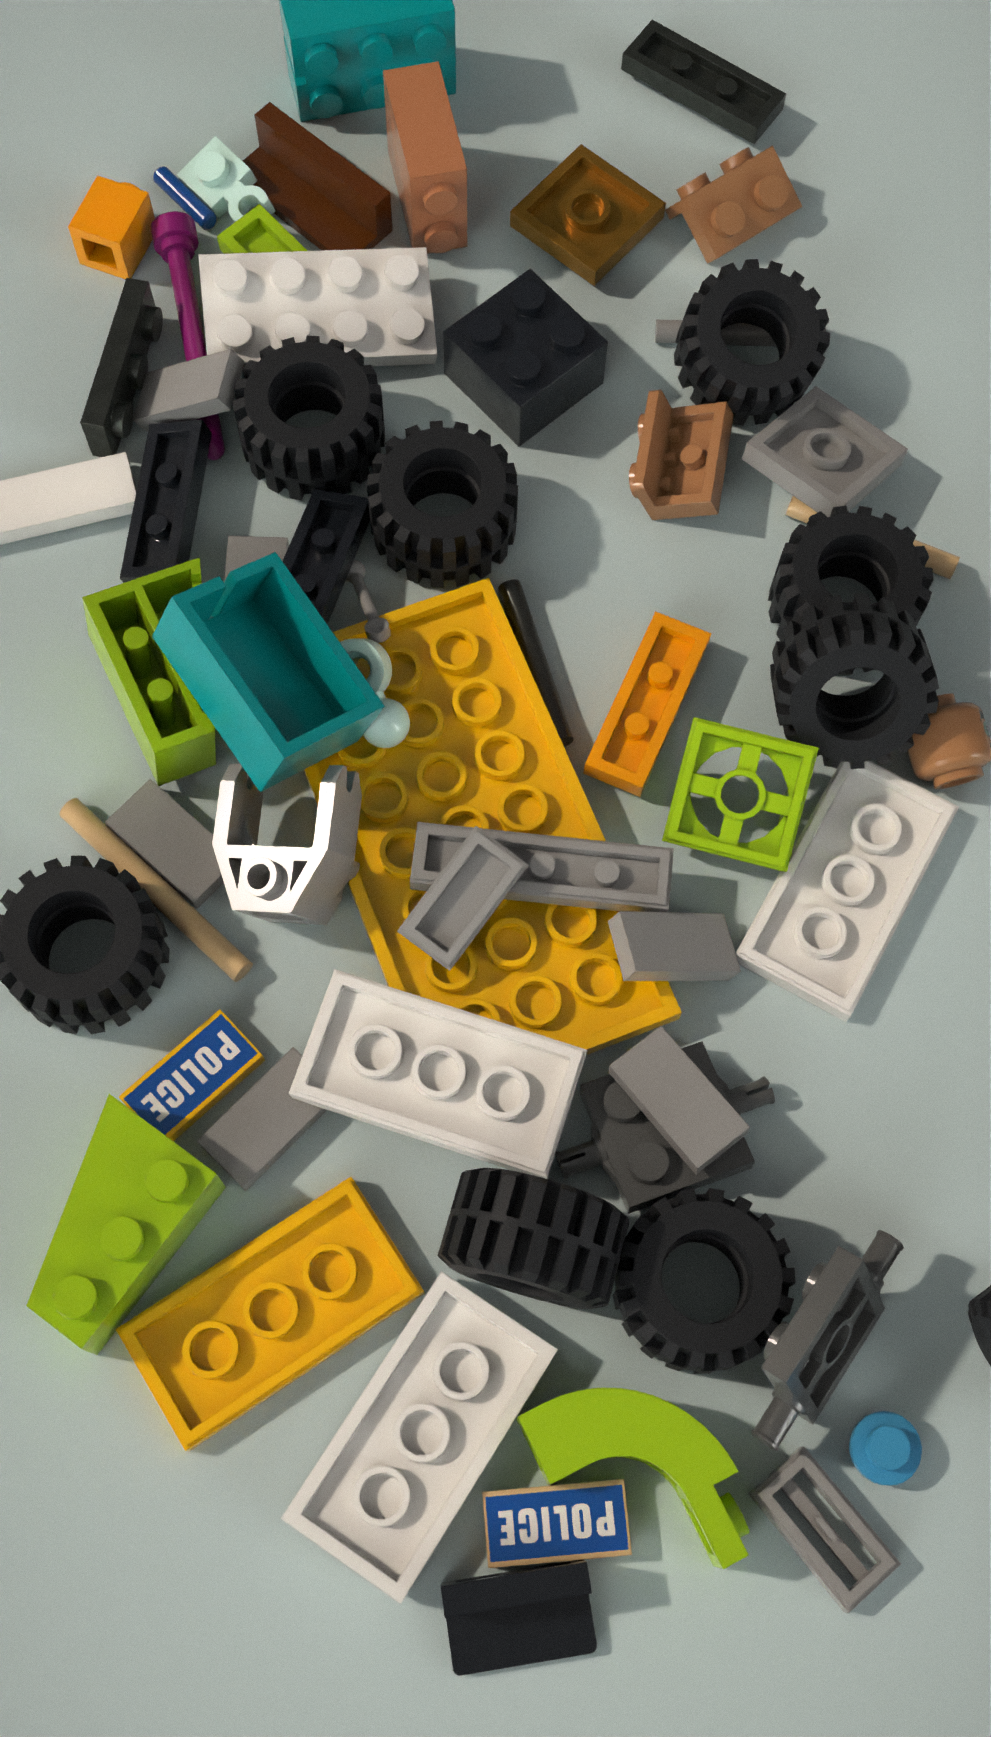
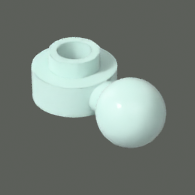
[340,638,410,748]

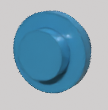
[849,1411,922,1486]

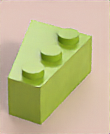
[82,557,216,786]
[26,1094,226,1355]

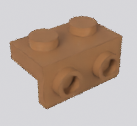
[665,145,802,264]
[629,389,734,520]

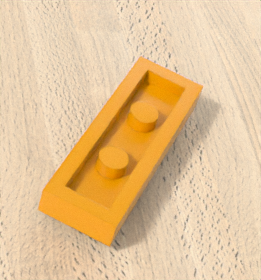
[583,611,712,797]

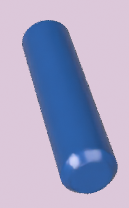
[153,166,217,230]

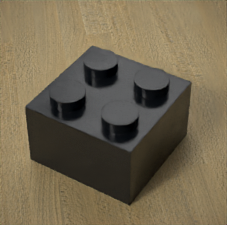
[443,268,608,447]

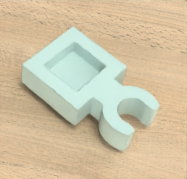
[177,136,275,222]

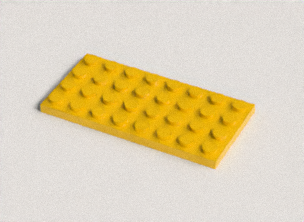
[304,578,682,1055]

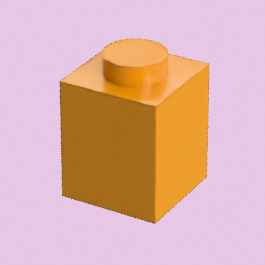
[68,175,155,279]

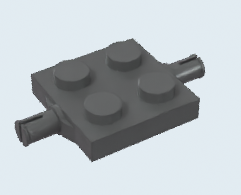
[555,1041,775,1214]
[751,1230,904,1451]

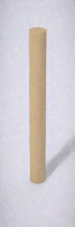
[59,798,253,982]

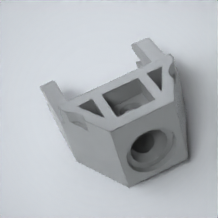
[213,764,362,925]

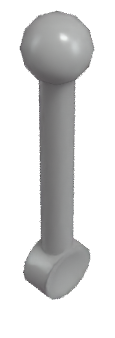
[346,560,391,643]

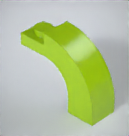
[516,1388,750,1569]

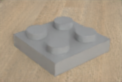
[742,386,908,517]

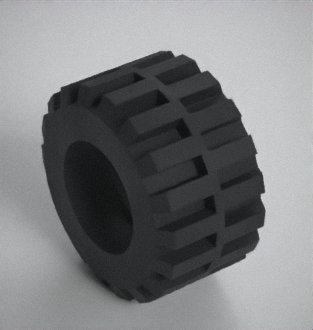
[674,259,830,426]
[233,336,385,501]
[367,420,519,588]
[768,506,934,675]
[770,594,939,769]
[0,856,170,1034]
[437,1168,630,1309]
[613,1188,796,1374]

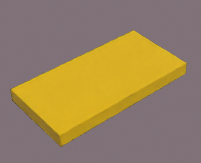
[116,1177,425,1452]

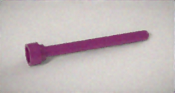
[151,211,225,460]

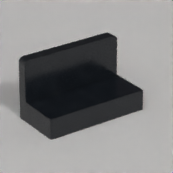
[440,1560,597,1676]

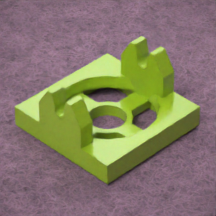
[662,717,819,872]

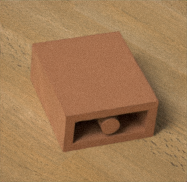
[383,61,467,254]

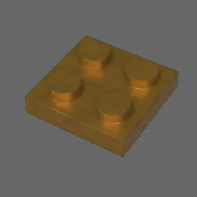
[510,144,666,286]

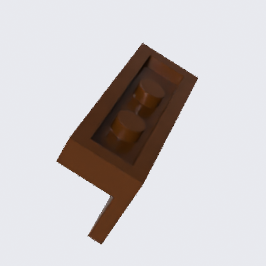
[243,102,393,251]

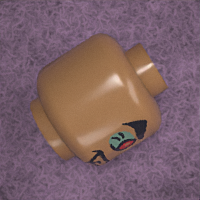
[907,693,991,790]

